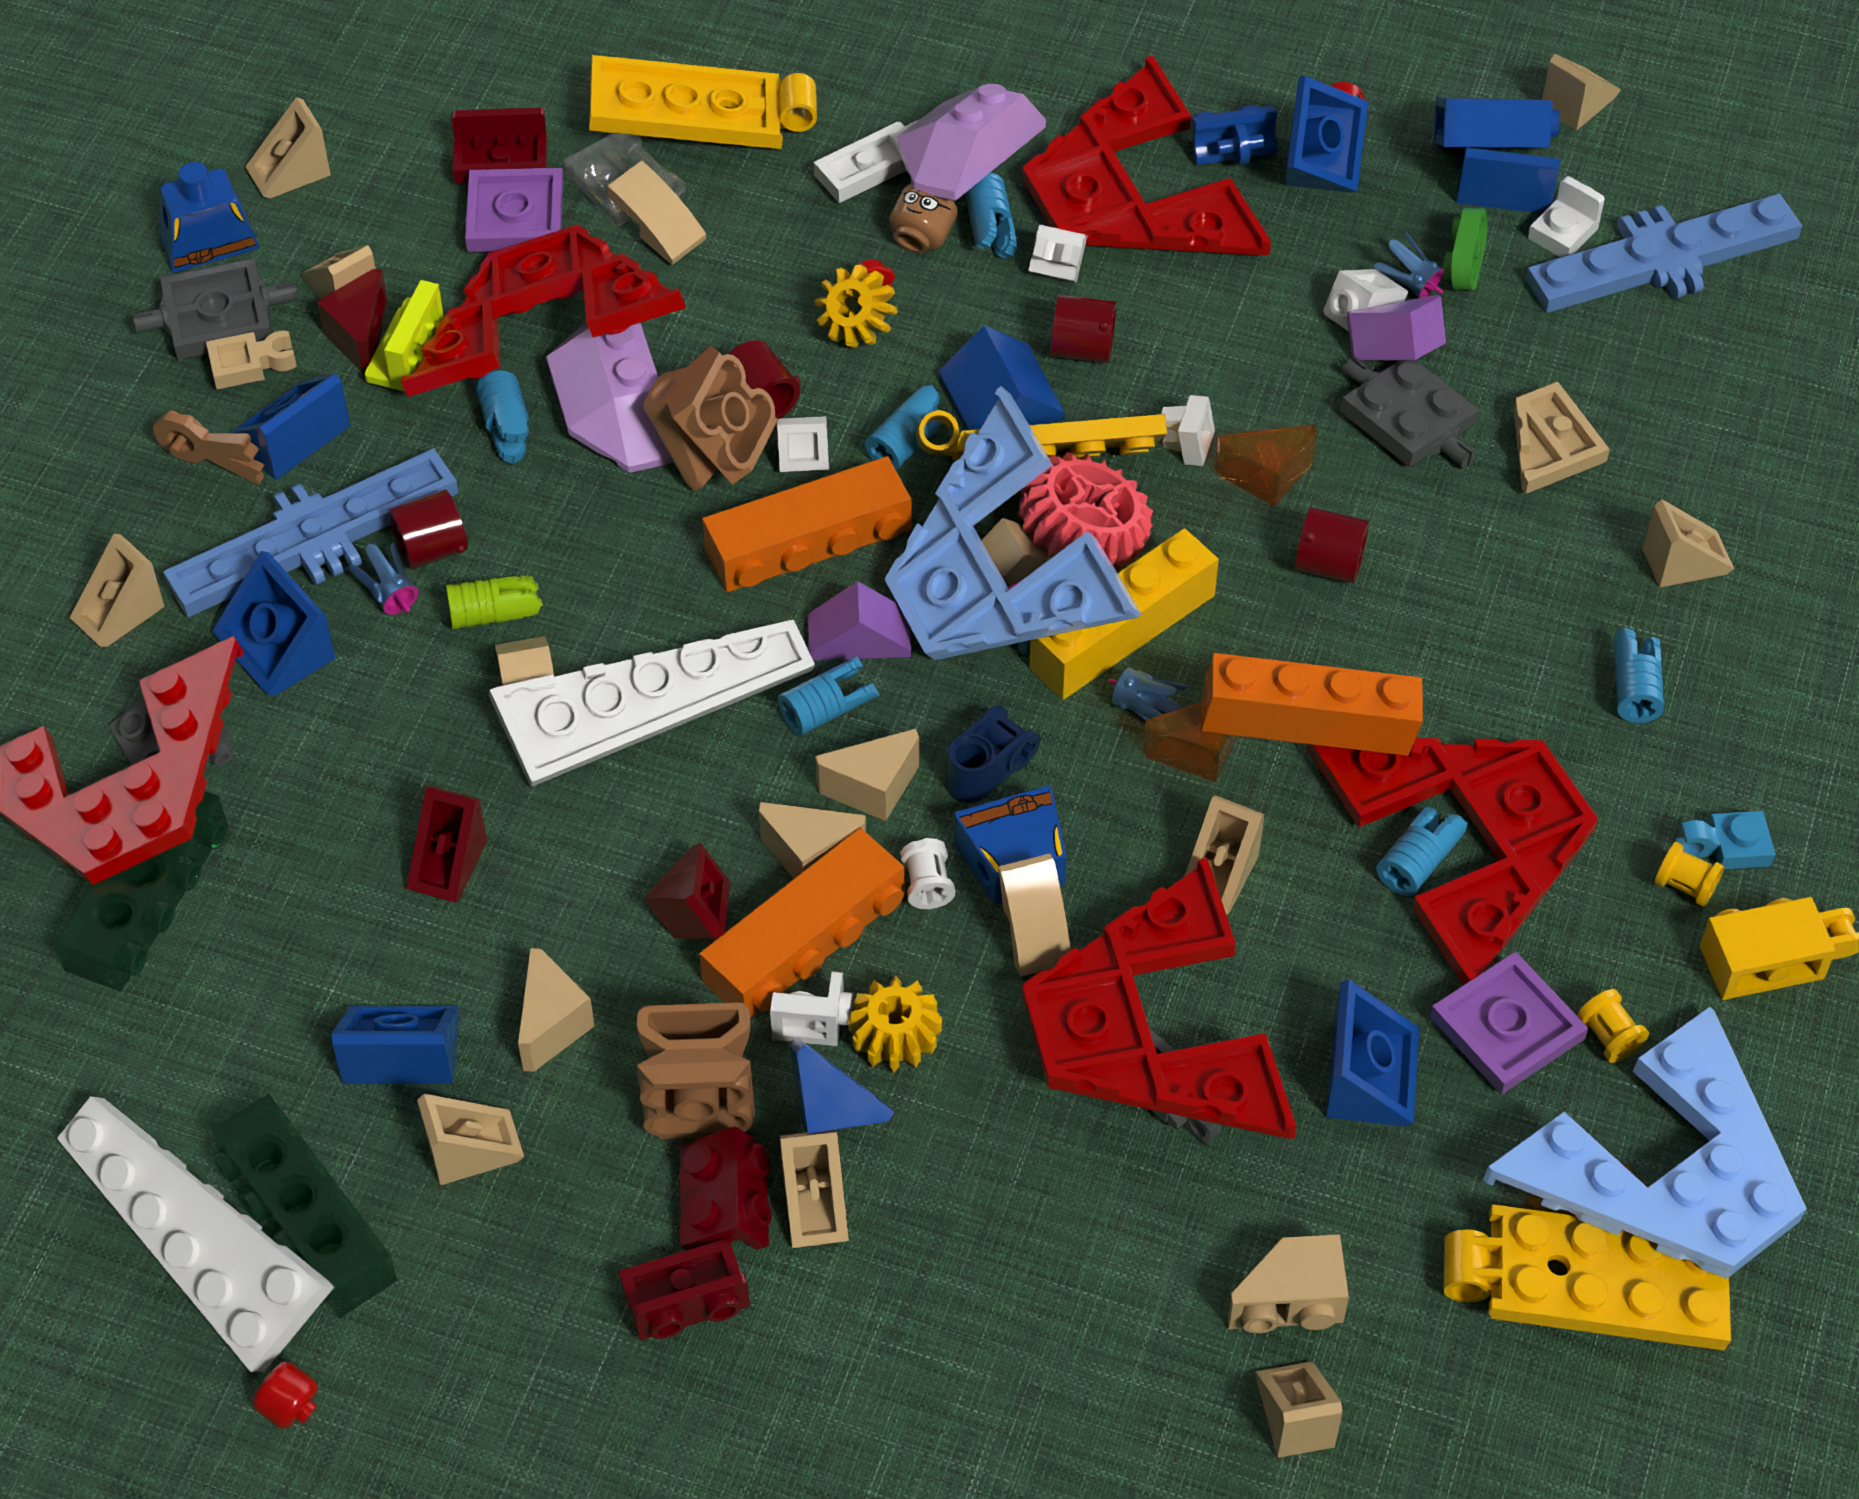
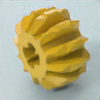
[814,265,898,348]
[848,975,942,1073]

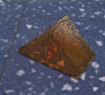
[1215,424,1317,507]
[1143,702,1238,782]

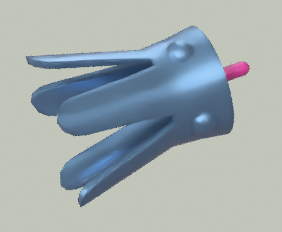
[1374,231,1444,298]
[348,543,419,615]
[1108,667,1188,735]

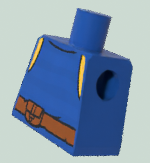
[159,162,260,273]
[954,785,1066,904]

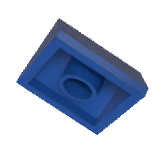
[1285,76,1368,193]
[1457,147,1561,214]
[939,325,1065,431]
[229,373,351,480]
[212,551,336,696]
[1326,979,1419,1126]
[332,1006,459,1084]
[790,1037,895,1134]

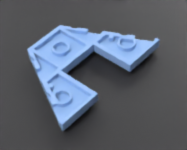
[885,386,1142,660]
[1483,1007,1807,1279]

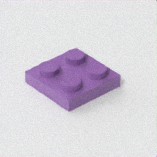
[465,168,564,252]
[1430,951,1588,1095]

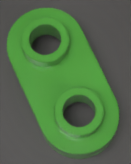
[1444,208,1487,290]

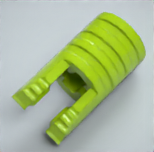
[446,575,543,630]

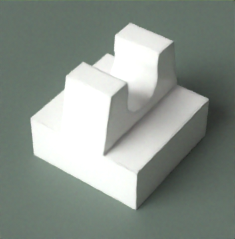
[1028,225,1087,283]
[1161,395,1215,466]
[777,416,829,472]

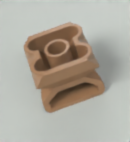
[643,346,778,492]
[636,1003,755,1139]

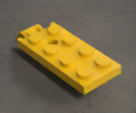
[589,55,817,149]
[916,410,1167,461]
[1444,1204,1731,1351]

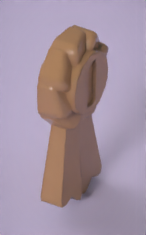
[153,410,264,484]

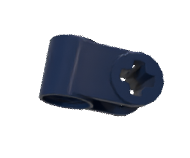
[945,705,1041,803]

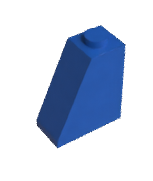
[1433,96,1560,148]

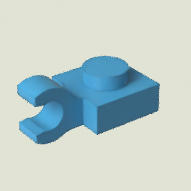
[1674,811,1776,869]

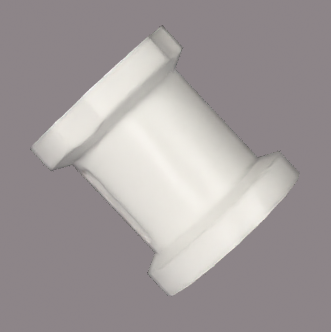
[900,838,955,909]

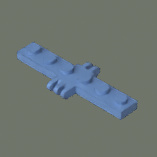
[1525,194,1802,313]
[163,448,459,618]

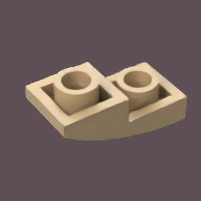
[607,160,706,265]
[998,853,1071,977]

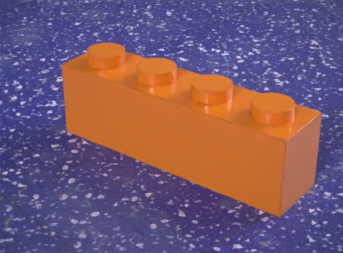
[702,456,912,593]
[1201,653,1423,756]
[699,827,905,1018]

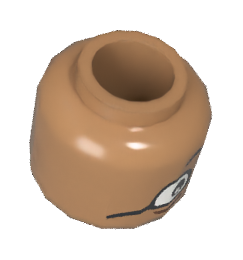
[889,183,958,254]

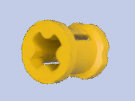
[1654,841,1725,907]
[1577,989,1649,1063]

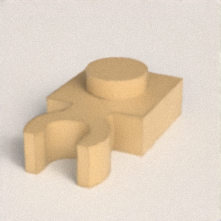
[206,331,297,390]

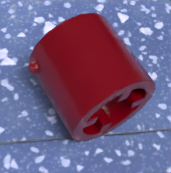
[1051,295,1117,363]
[728,340,800,419]
[388,489,468,570]
[1295,507,1370,584]

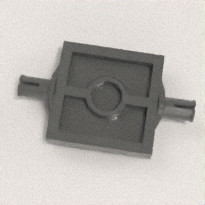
[132,258,298,360]
[1339,356,1480,469]

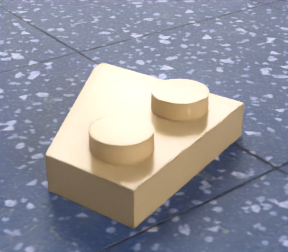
[1513,382,1610,494]

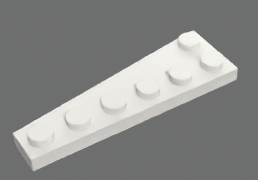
[489,619,815,787]
[57,1096,334,1373]

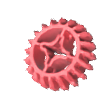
[1018,452,1153,571]

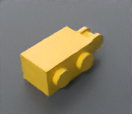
[1700,897,1859,1000]

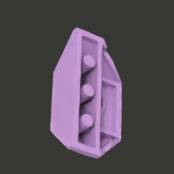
[897,84,1046,201]
[546,323,674,473]

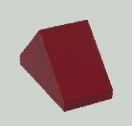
[317,269,388,373]
[406,785,487,903]
[644,842,730,939]

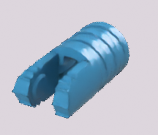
[964,173,1017,259]
[475,370,529,465]
[865,385,943,471]
[1614,628,1664,723]
[778,656,880,736]
[1376,806,1468,897]

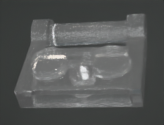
[564,133,686,227]

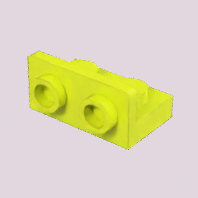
[365,280,444,391]

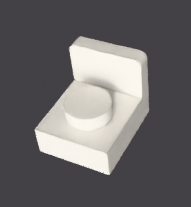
[1528,176,1605,258]
[1323,269,1408,331]
[770,972,853,1046]

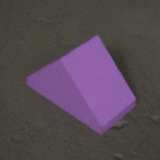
[1346,295,1446,360]
[808,581,911,660]

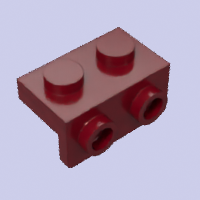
[451,107,548,184]
[680,1126,772,1250]
[618,1238,750,1341]

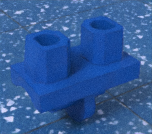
[1192,105,1277,165]

